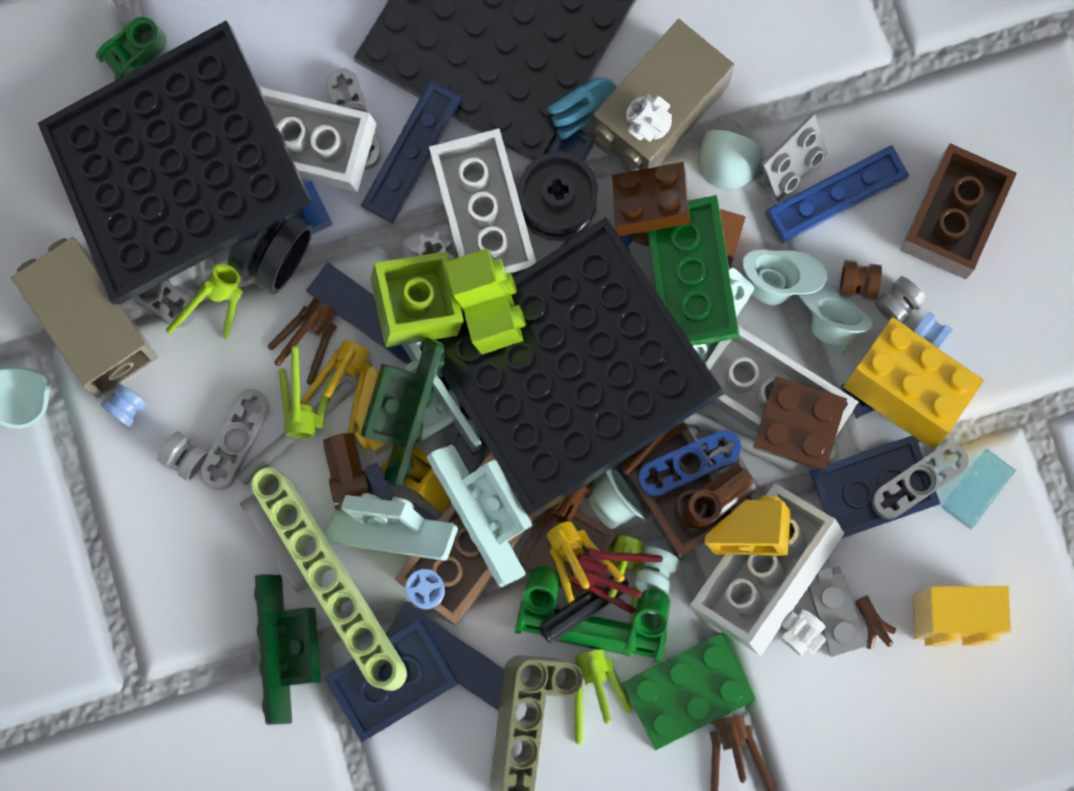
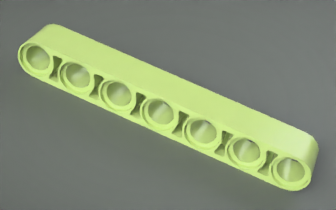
[251,468,407,691]

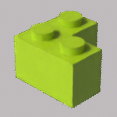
[445,248,526,354]

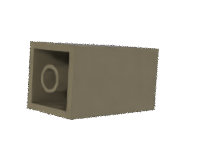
[592,18,734,172]
[11,237,158,398]

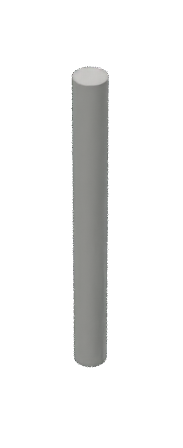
[236,378,356,486]
[682,413,797,472]

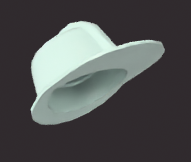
[743,250,827,305]
[799,283,873,353]
[589,466,649,529]

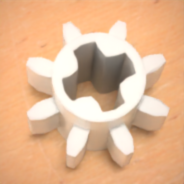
[626,94,672,142]
[410,231,455,261]
[780,609,826,656]

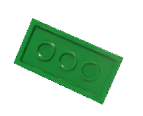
[648,195,740,346]

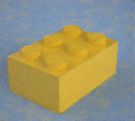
[843,317,984,450]
[912,586,1011,647]

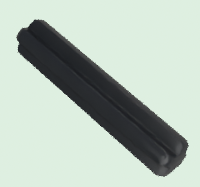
[539,575,629,643]

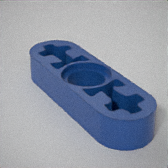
[638,430,741,497]

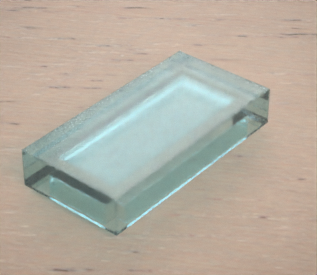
[941,448,1017,530]

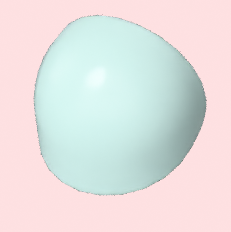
[698,130,764,190]
[0,367,51,428]

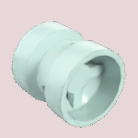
[633,547,680,595]

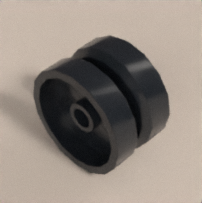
[518,152,598,241]
[227,216,313,295]

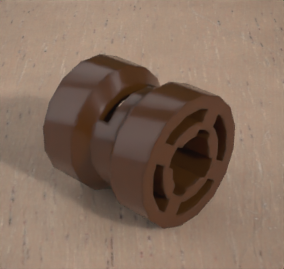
[839,260,882,301]

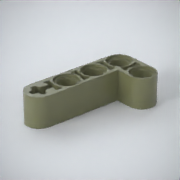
[490,655,583,791]

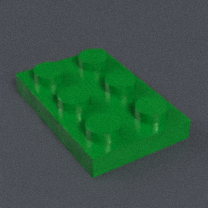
[622,633,756,750]

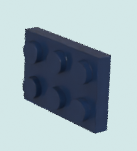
[809,436,941,539]
[324,619,460,742]

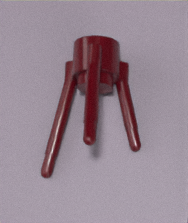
[570,548,663,614]

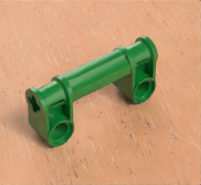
[95,17,166,80]
[515,566,670,663]

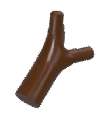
[855,595,896,649]

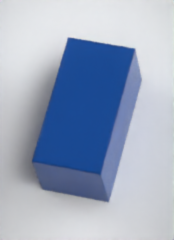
[300,180,333,234]

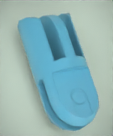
[547,77,617,139]

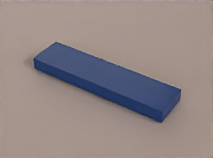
[765,145,910,244]

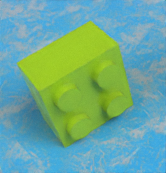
[370,251,463,348]

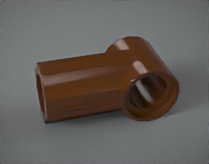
[323,433,371,511]
[682,463,757,529]

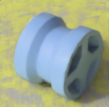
[914,312,953,348]
[100,382,147,427]
[406,569,445,609]

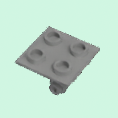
[757,113,828,202]

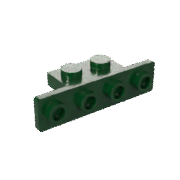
[360,338,445,487]
[254,574,321,725]

